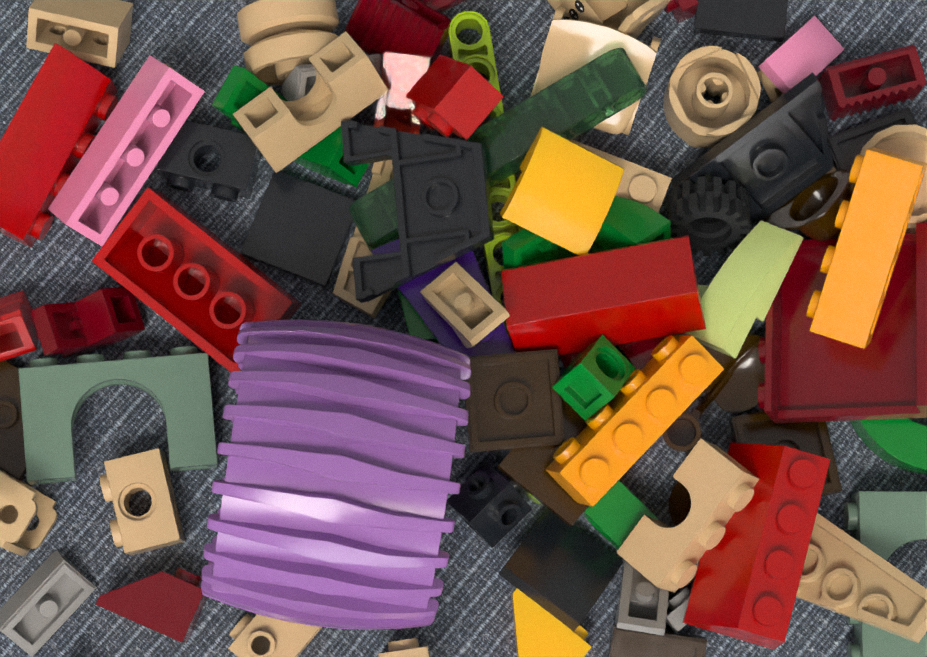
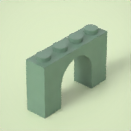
[18,346,217,485]
[844,491,927,657]

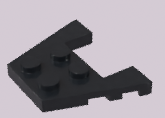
[341,120,494,303]

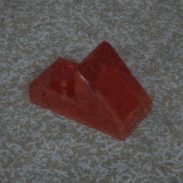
[374,50,431,135]

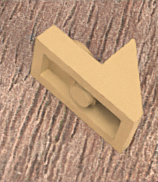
[420,262,510,348]

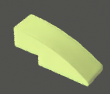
[685,221,804,359]

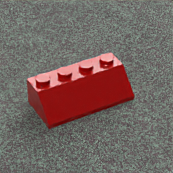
[0,43,118,248]
[92,188,302,372]
[682,442,830,650]

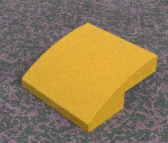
[500,126,625,255]

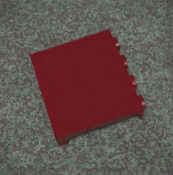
[758,222,927,423]

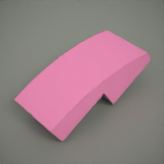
[758,16,844,94]

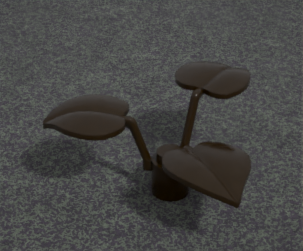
[607,334,765,526]

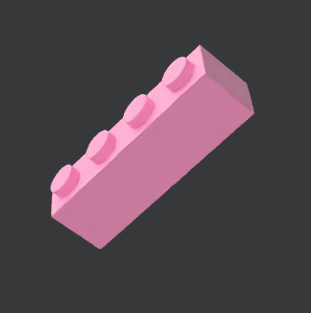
[48,55,205,246]

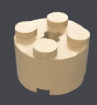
[663,46,761,148]

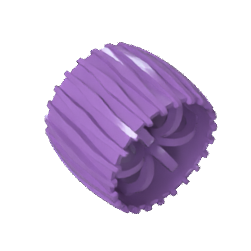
[201,319,471,630]

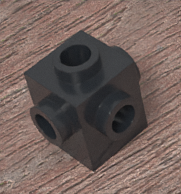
[447,462,532,548]

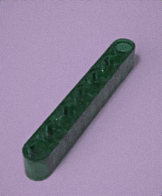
[348,48,647,251]

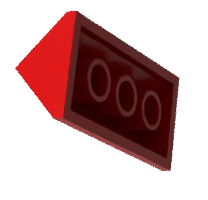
[501,235,706,355]

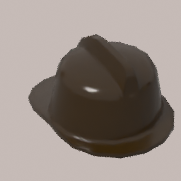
[763,169,853,242]

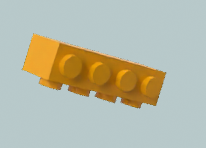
[806,147,927,349]
[545,335,724,507]

